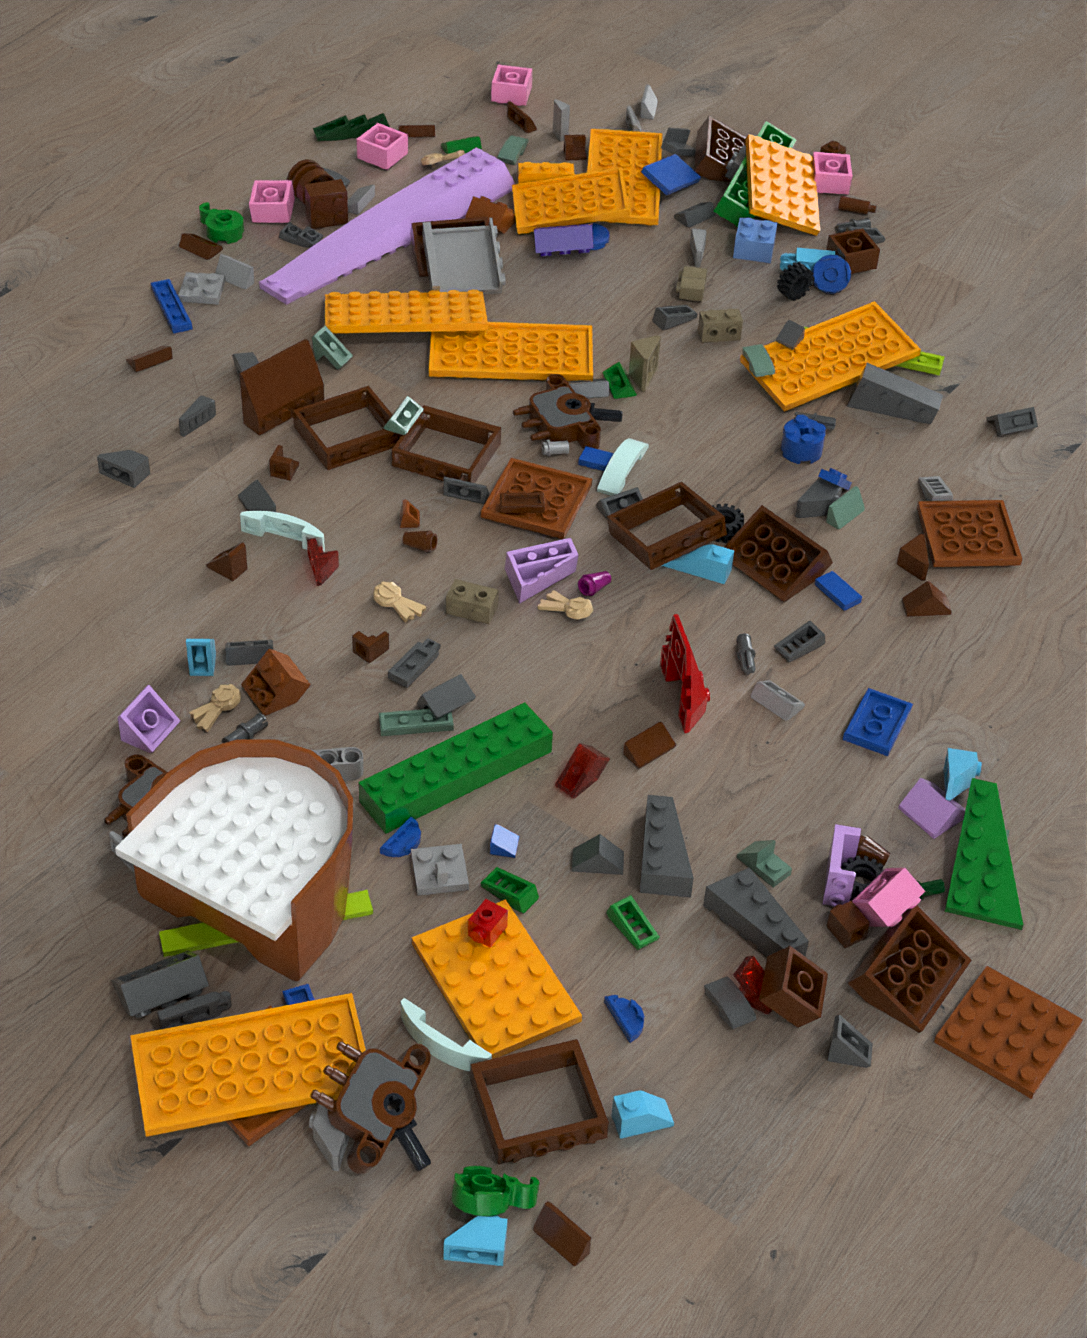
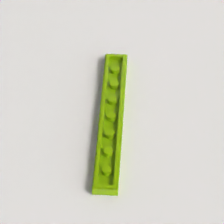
[159,890,373,957]

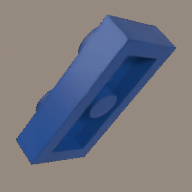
[818,468,852,490]

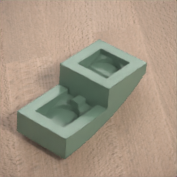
[498,135,529,165]
[742,344,775,377]

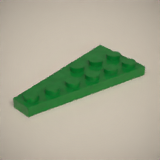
[944,778,1024,930]

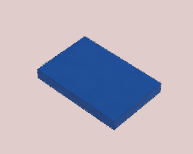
[641,154,701,195]
[843,688,913,756]

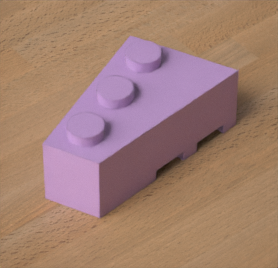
[505,538,578,603]

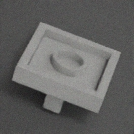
[178,272,225,305]
[411,844,469,896]

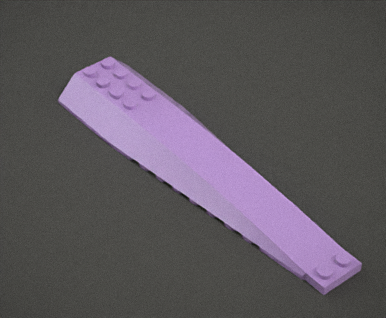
[259,148,516,305]

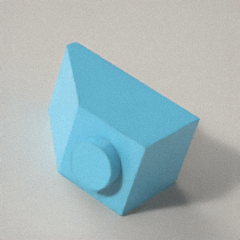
[186,639,216,676]
[611,1090,674,1139]
[444,1216,508,1266]

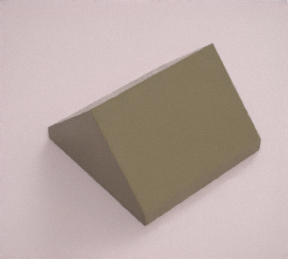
[629,335,661,392]

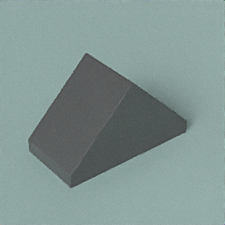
[572,834,624,875]
[828,1015,873,1068]

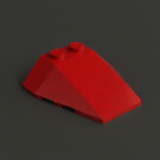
[660,614,710,733]

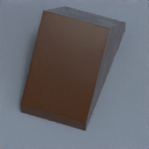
[897,534,929,581]
[206,542,248,581]
[902,580,952,617]

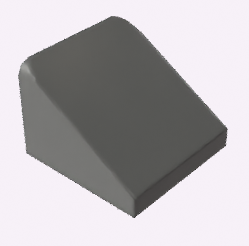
[776,320,805,350]

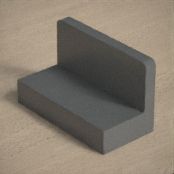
[661,127,696,156]
[986,407,1038,436]
[416,674,476,719]

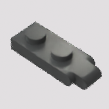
[725,145,746,180]
[388,638,441,688]
[157,991,232,1030]

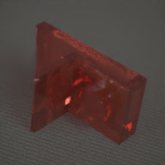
[307,538,339,586]
[733,956,772,1015]

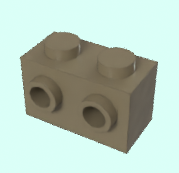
[698,309,743,343]
[446,579,499,624]

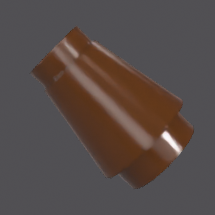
[403,530,438,553]
[856,834,891,866]

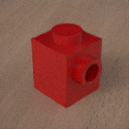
[468,899,508,948]

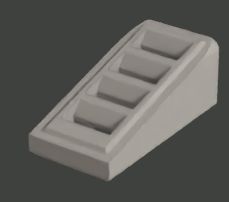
[690,229,707,267]
[918,476,953,501]

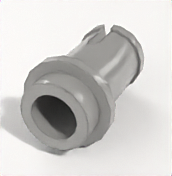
[541,440,569,457]

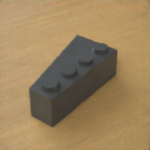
[847,363,943,424]
[639,795,694,898]
[703,867,809,957]

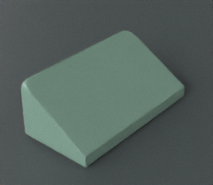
[383,396,424,435]
[826,486,865,529]

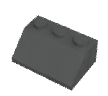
[111,950,209,1018]

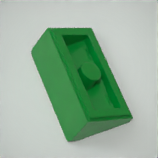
[441,136,482,154]
[602,362,637,399]

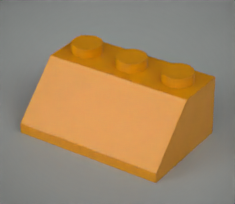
[517,162,574,184]

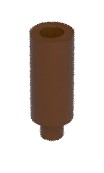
[838,196,877,215]

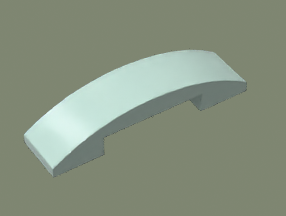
[597,438,649,496]
[240,511,325,554]
[401,998,492,1072]

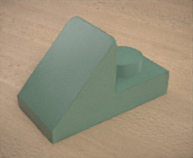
[312,326,353,370]
[737,840,792,888]

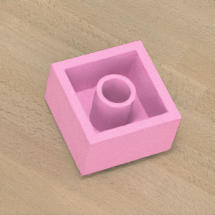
[491,65,532,106]
[357,123,408,170]
[813,152,852,195]
[249,180,295,223]
[852,867,925,927]

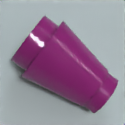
[578,571,611,596]

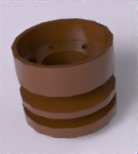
[286,159,334,205]

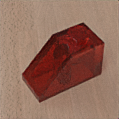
[555,743,610,799]

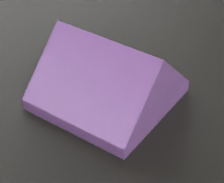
[118,685,180,753]
[898,778,965,839]

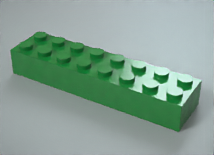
[713,121,796,227]
[358,702,553,834]

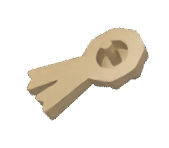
[421,150,465,168]
[373,581,426,623]
[538,590,593,619]
[189,684,241,732]

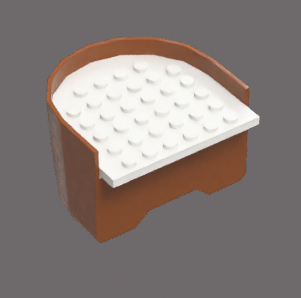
[115,739,353,981]

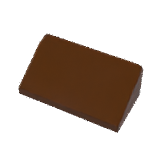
[507,101,537,133]
[398,125,435,137]
[179,233,223,260]
[126,346,173,372]
[623,721,676,769]
[533,1201,591,1266]

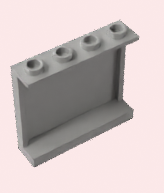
[422,218,505,294]

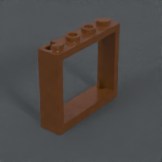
[293,386,402,470]
[392,405,501,483]
[607,481,727,570]
[470,1039,609,1165]

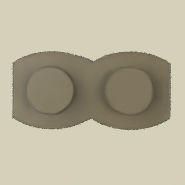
[676,266,707,302]

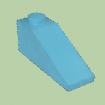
[662,544,734,584]
[943,748,982,800]

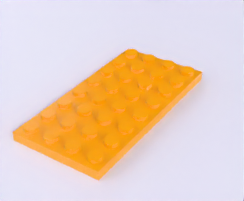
[587,129,663,226]
[325,289,488,333]
[740,301,921,412]
[429,322,593,381]
[130,993,366,1137]

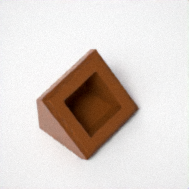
[400,499,420,528]

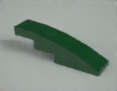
[313,113,390,141]

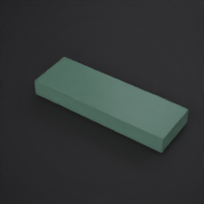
[379,709,454,736]

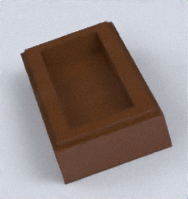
[500,492,545,513]

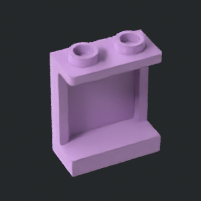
[823,824,861,907]

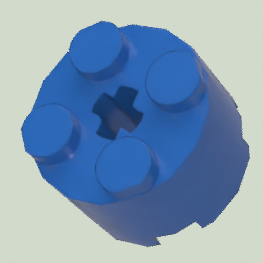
[781,415,826,464]

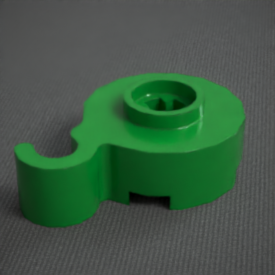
[199,202,244,244]
[451,1166,540,1216]

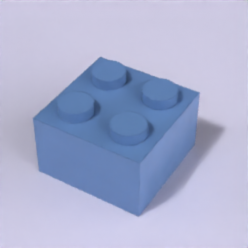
[733,218,777,263]

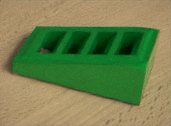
[480,867,539,914]
[606,895,660,950]

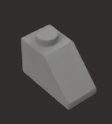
[309,1104,350,1171]

